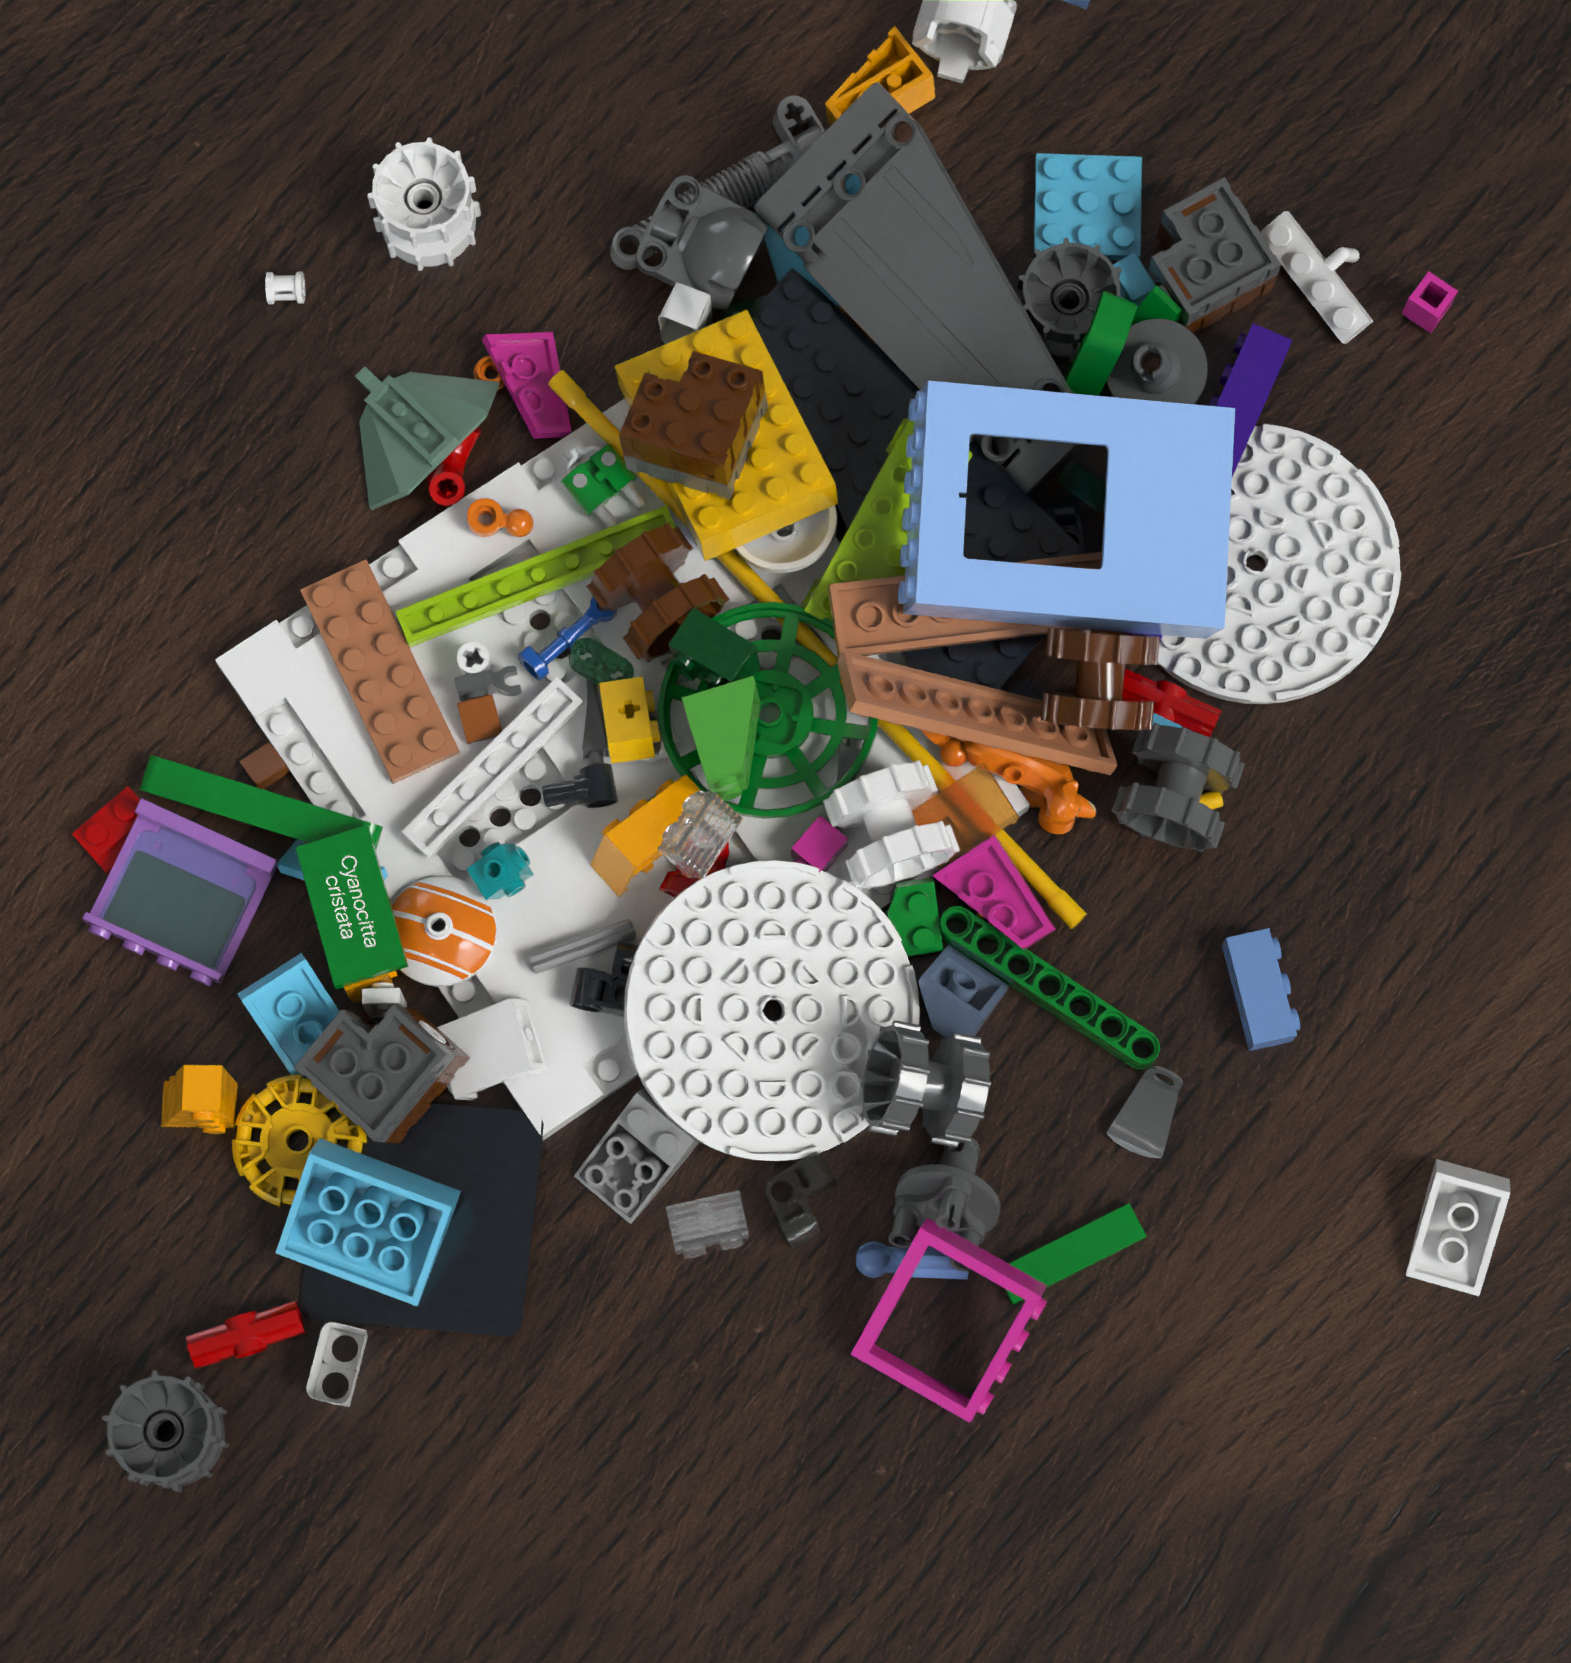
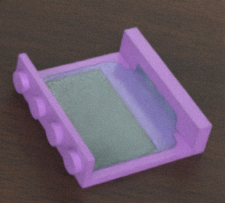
[83,798,278,986]

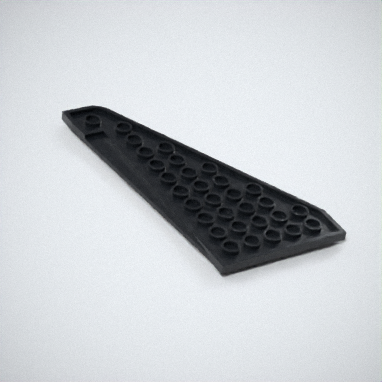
[756,268,1089,690]

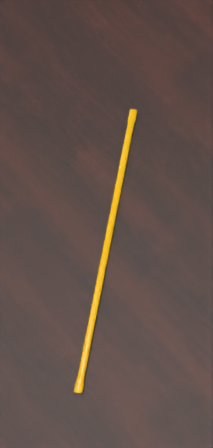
[548,370,1087,929]

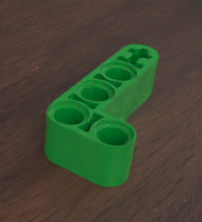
[1057,291,1138,396]

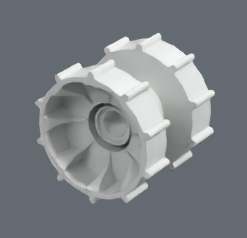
[367,138,481,271]
[823,760,960,891]

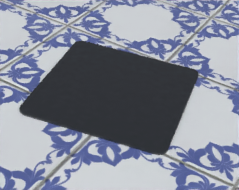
[300,1103,544,1337]

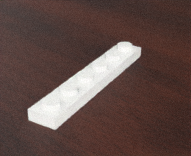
[401,677,584,860]

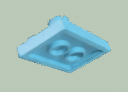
[238,953,340,1075]

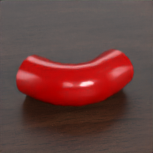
[427,427,481,506]

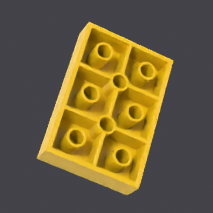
[615,310,838,561]

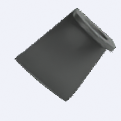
[1107,1066,1183,1158]

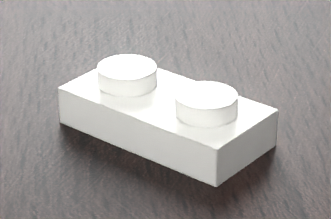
[362,982,407,1018]

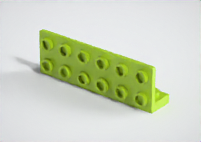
[800,418,972,620]

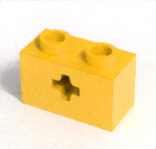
[599,676,660,764]

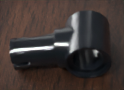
[542,763,618,808]

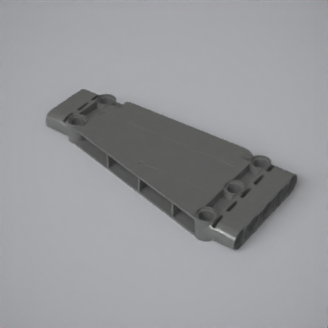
[754,82,1080,494]

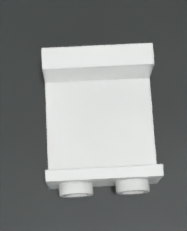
[437,998,548,1100]

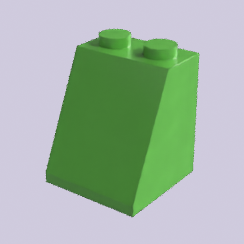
[681,676,760,801]

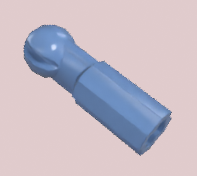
[856,1240,968,1280]

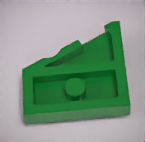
[885,877,943,957]

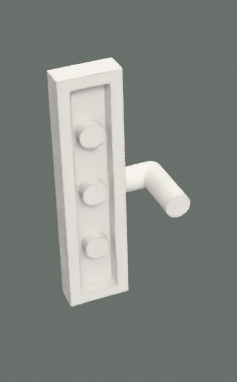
[1261,211,1373,344]

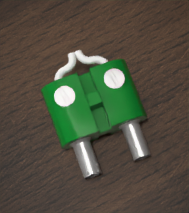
[561,444,647,528]

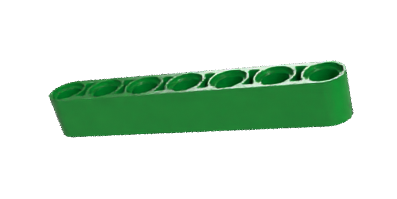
[139,755,383,850]
[940,906,1160,1069]

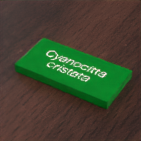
[295,825,409,989]

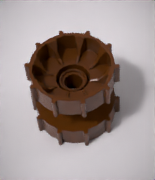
[586,522,730,663]
[1041,628,1160,731]

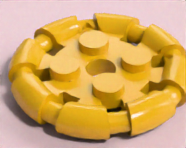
[232,1074,367,1207]

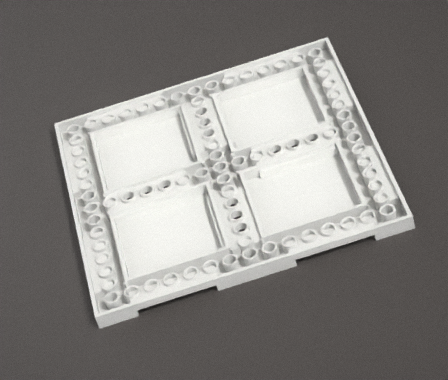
[215,399,1030,1141]

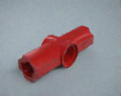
[1123,669,1222,737]
[186,1301,306,1368]

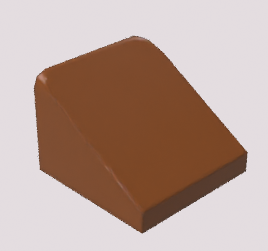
[457,694,502,744]
[239,742,290,790]

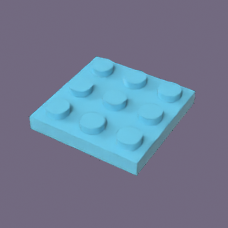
[1033,153,1142,261]

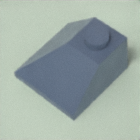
[918,945,1009,1039]

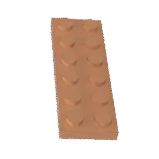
[300,559,460,784]

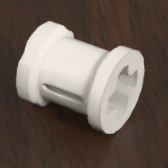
[265,271,305,304]
[457,641,492,676]

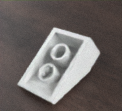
[1406,1159,1511,1296]

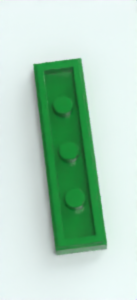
[1004,1203,1147,1305]

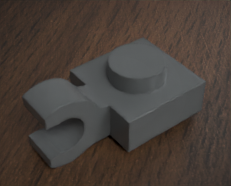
[454,666,522,701]

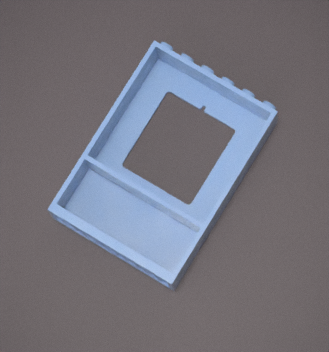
[898,381,1235,639]

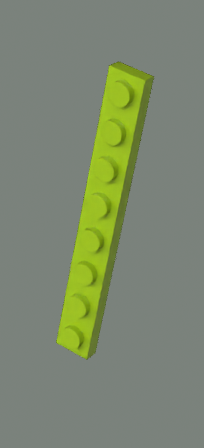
[395,505,676,648]

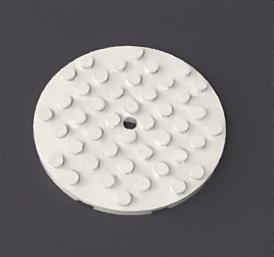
[1158,424,1401,704]
[624,860,920,1161]

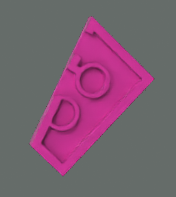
[482,332,572,439]
[932,835,1056,949]

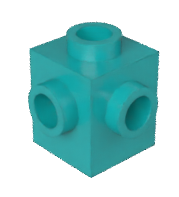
[467,842,534,900]

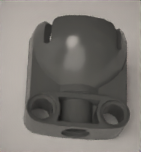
[636,175,770,310]

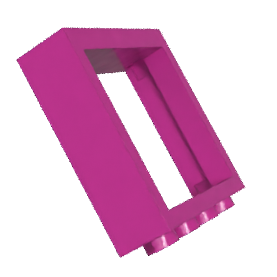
[851,1218,1047,1423]

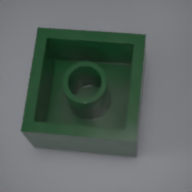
[669,608,761,690]

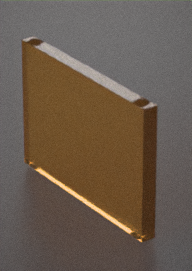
[912,763,1020,870]

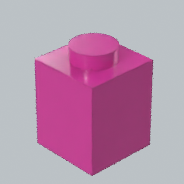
[1402,271,1458,333]
[791,815,848,873]

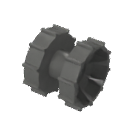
[1017,238,1125,370]
[1111,723,1245,852]
[861,1020,991,1148]
[102,1370,230,1492]

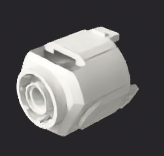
[912,0,1017,84]

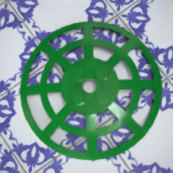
[658,602,879,819]

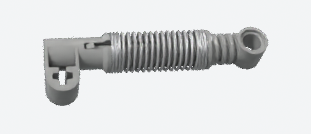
[610,95,825,270]

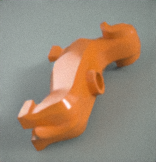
[963,740,1096,823]

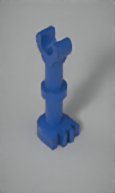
[518,597,617,681]

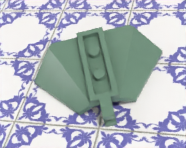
[355,366,499,510]

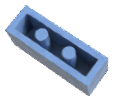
[1222,928,1300,1051]

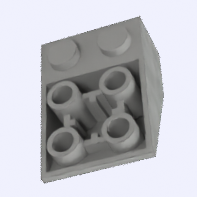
[574,1087,699,1224]

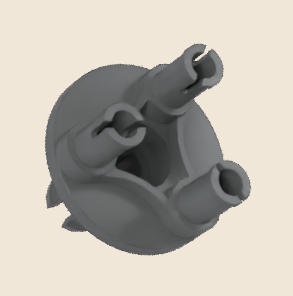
[1107,319,1208,404]
[888,1137,1001,1272]

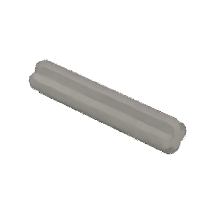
[528,919,636,974]

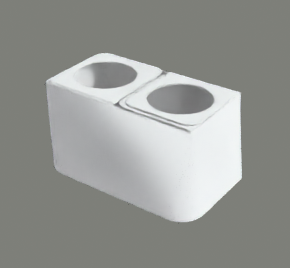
[658,282,713,344]
[306,1322,368,1407]

